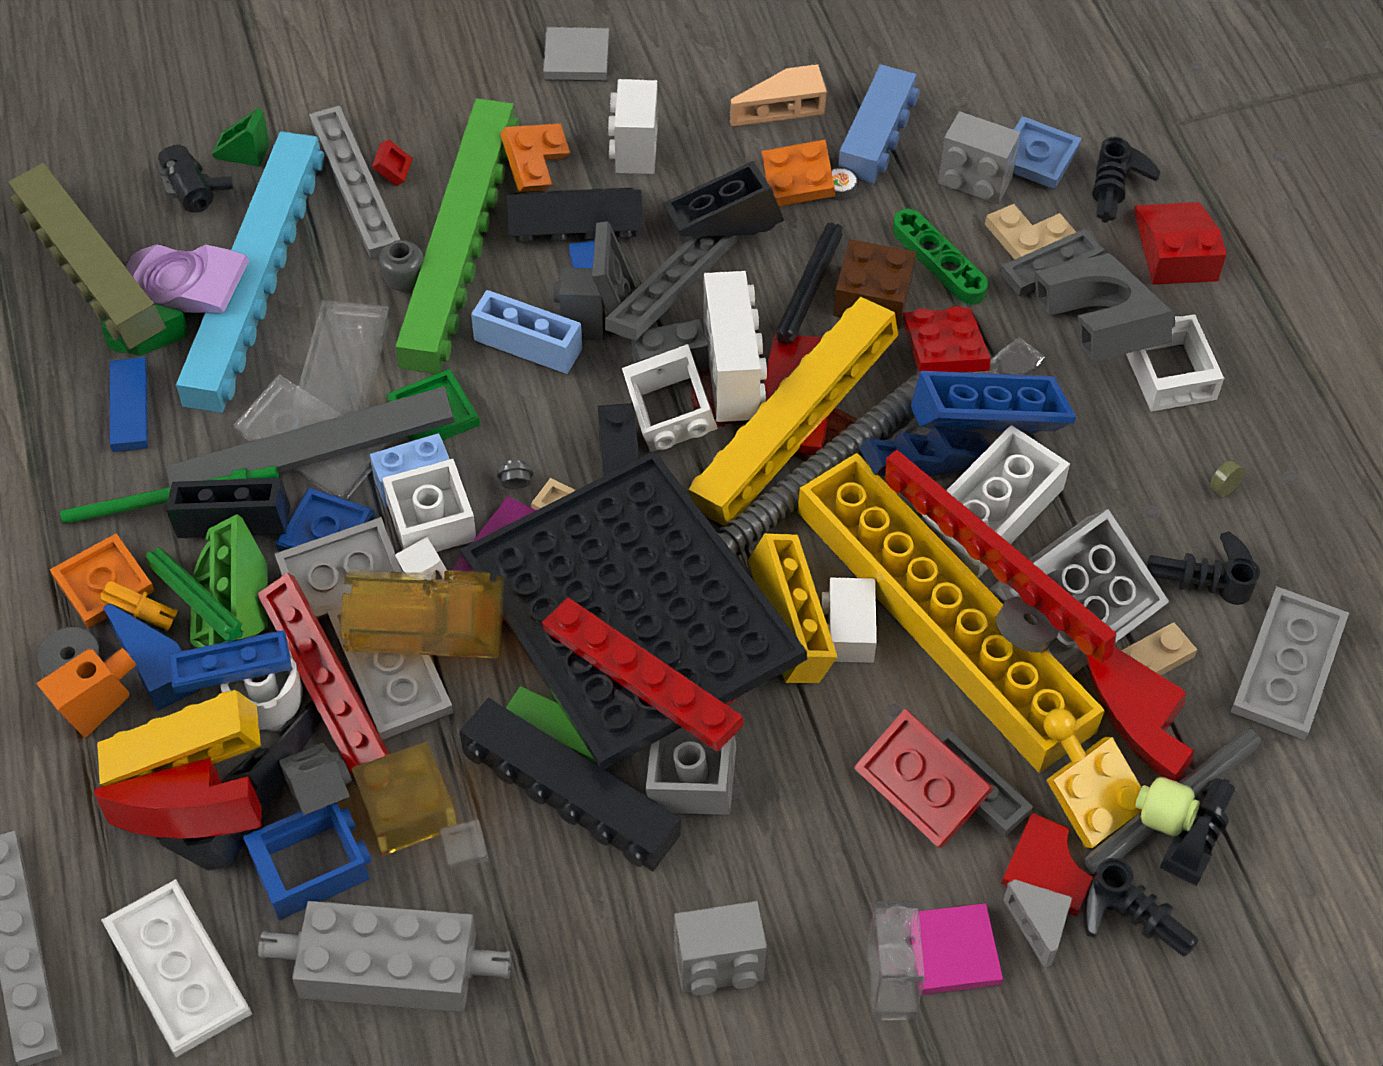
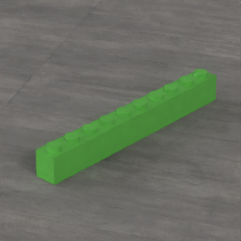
[395,98,519,374]

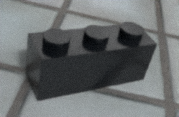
[166,478,291,538]

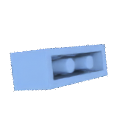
[471,290,582,374]

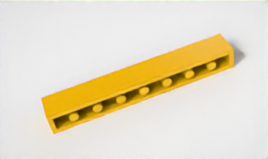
[688,297,898,526]

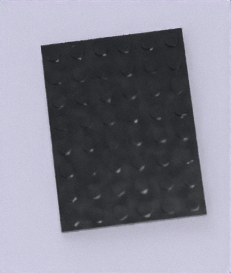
[460,451,808,771]

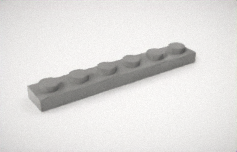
[309,105,401,259]
[0,830,62,1066]

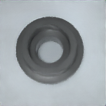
[497,459,533,489]

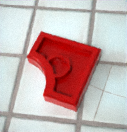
[1001,813,1093,917]

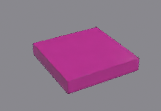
[905,903,1003,995]

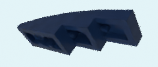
[859,426,990,476]

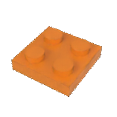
[762,139,836,206]
[50,533,155,629]

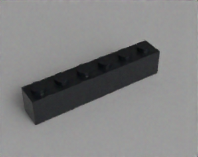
[459,698,681,871]

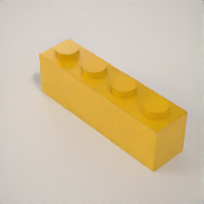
[748,533,837,683]
[97,689,261,786]

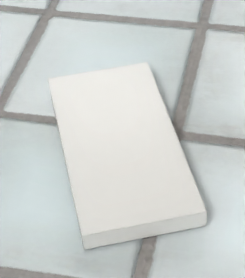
[102,879,252,1057]

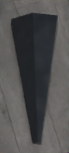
[157,701,323,870]

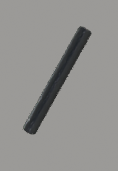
[776,222,843,344]

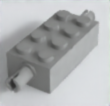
[258,901,512,1012]

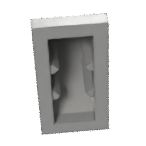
[1003,880,1072,969]

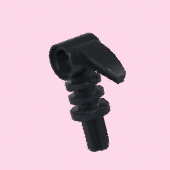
[1092,137,1160,223]
[1146,531,1260,605]
[1159,778,1235,887]
[1084,858,1198,957]

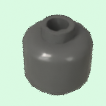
[379,240,423,291]

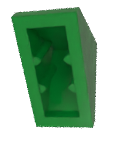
[211,107,270,167]

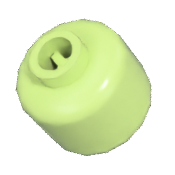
[1135,777,1200,836]

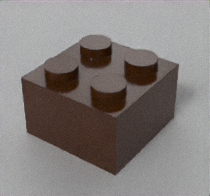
[833,239,916,329]

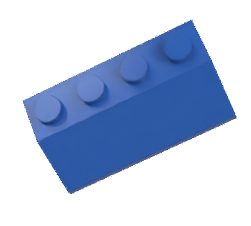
[911,371,1076,433]

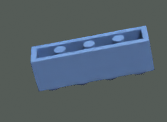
[838,64,920,184]

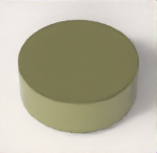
[1210,460,1245,497]

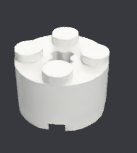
[220,651,303,731]

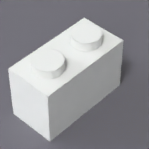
[821,577,877,663]

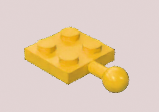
[1044,709,1142,848]

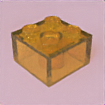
[352,741,457,856]

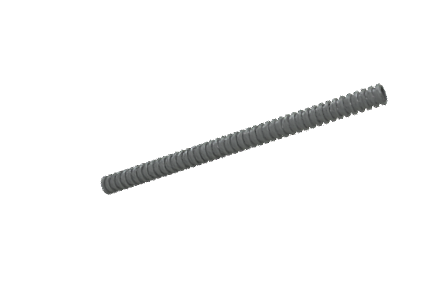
[718,371,919,557]

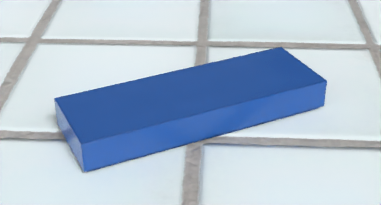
[110,357,148,452]
[168,630,292,694]

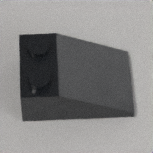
[663,161,784,236]

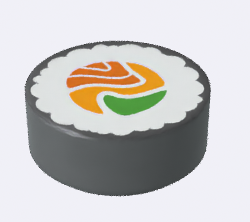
[831,168,857,200]

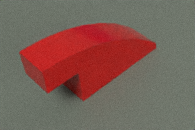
[1084,646,1193,782]
[94,757,261,838]

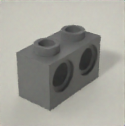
[279,743,352,815]

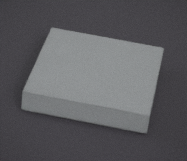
[543,27,609,81]

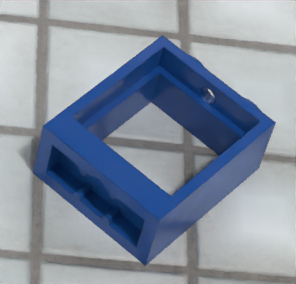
[243,802,372,920]

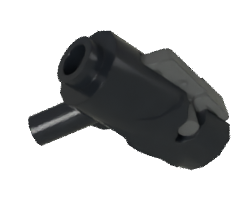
[157,145,234,213]

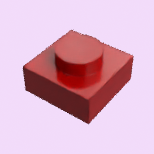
[372,139,413,187]

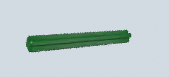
[145,547,244,642]

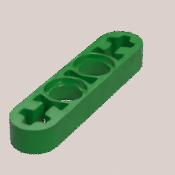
[893,209,988,305]

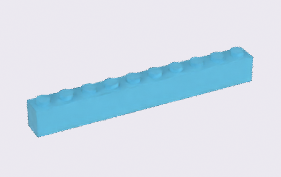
[176,131,325,413]

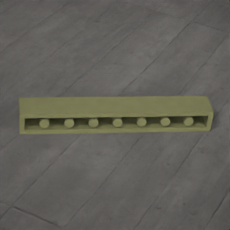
[8,163,166,349]

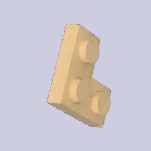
[985,204,1076,259]

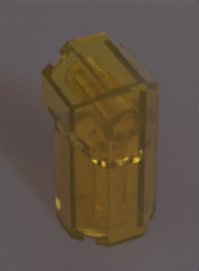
[341,570,504,658]

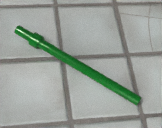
[60,465,279,524]

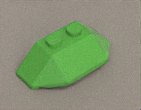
[190,514,268,648]

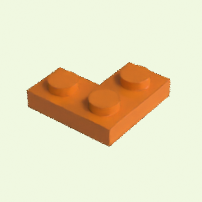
[500,124,570,192]

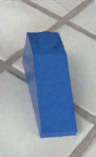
[103,604,199,711]

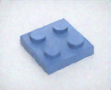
[1013,116,1082,189]

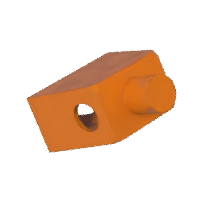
[36,647,137,738]

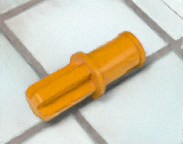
[100,581,178,632]

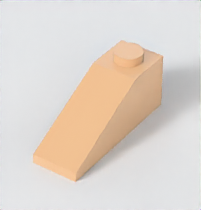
[730,64,826,127]

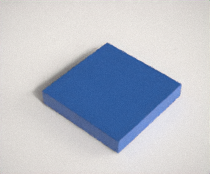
[275,488,376,552]

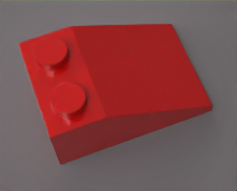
[1134,202,1227,285]

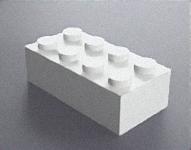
[703,271,767,422]
[922,425,1070,578]

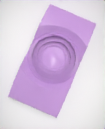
[126,244,249,313]

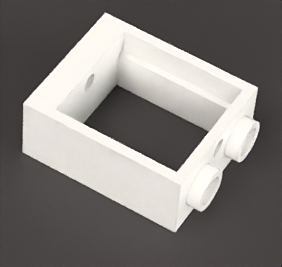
[1126,314,1224,412]
[622,344,718,452]

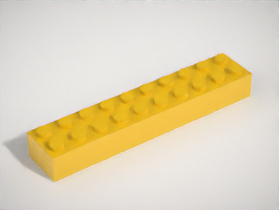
[798,453,1104,773]

